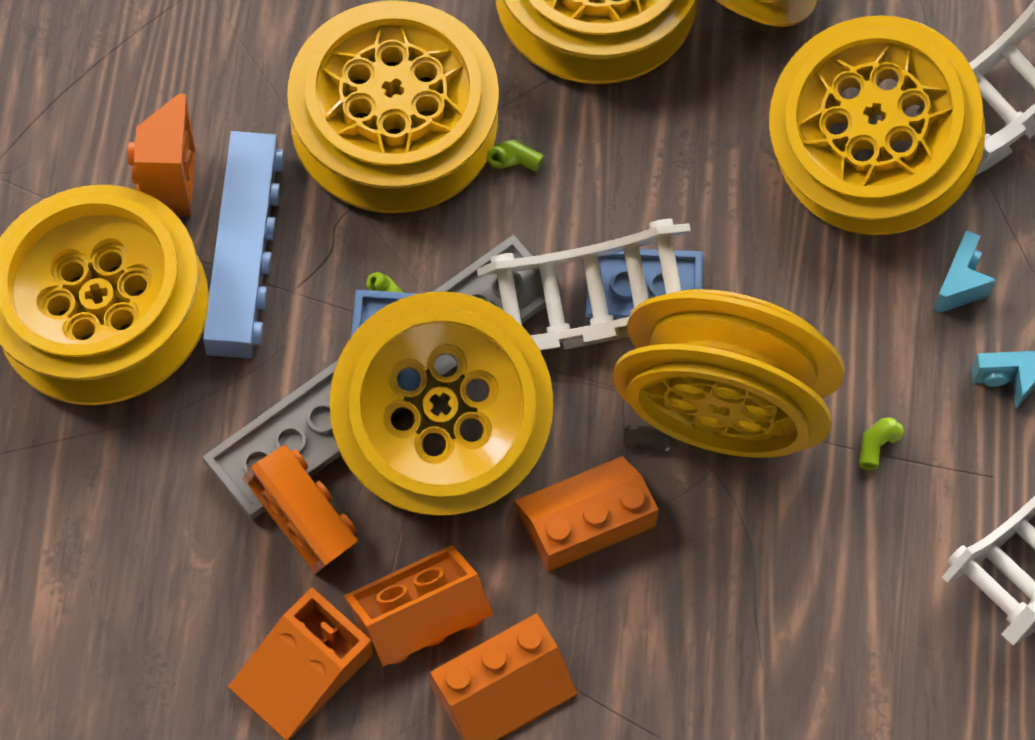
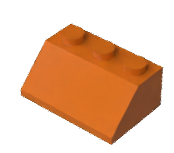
[128,94,196,217]
[242,444,358,575]
[514,456,659,572]
[344,545,493,667]
[430,613,578,740]

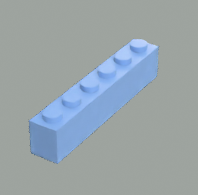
[203,131,285,359]

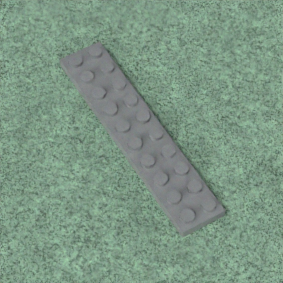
[202,235,562,521]

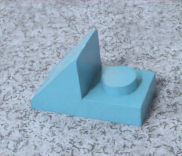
[933,230,995,313]
[971,351,1035,409]

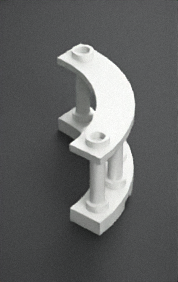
[917,0,1035,176]
[477,219,691,351]
[942,496,1035,646]

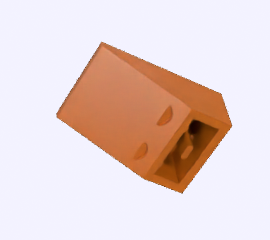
[228,587,373,740]

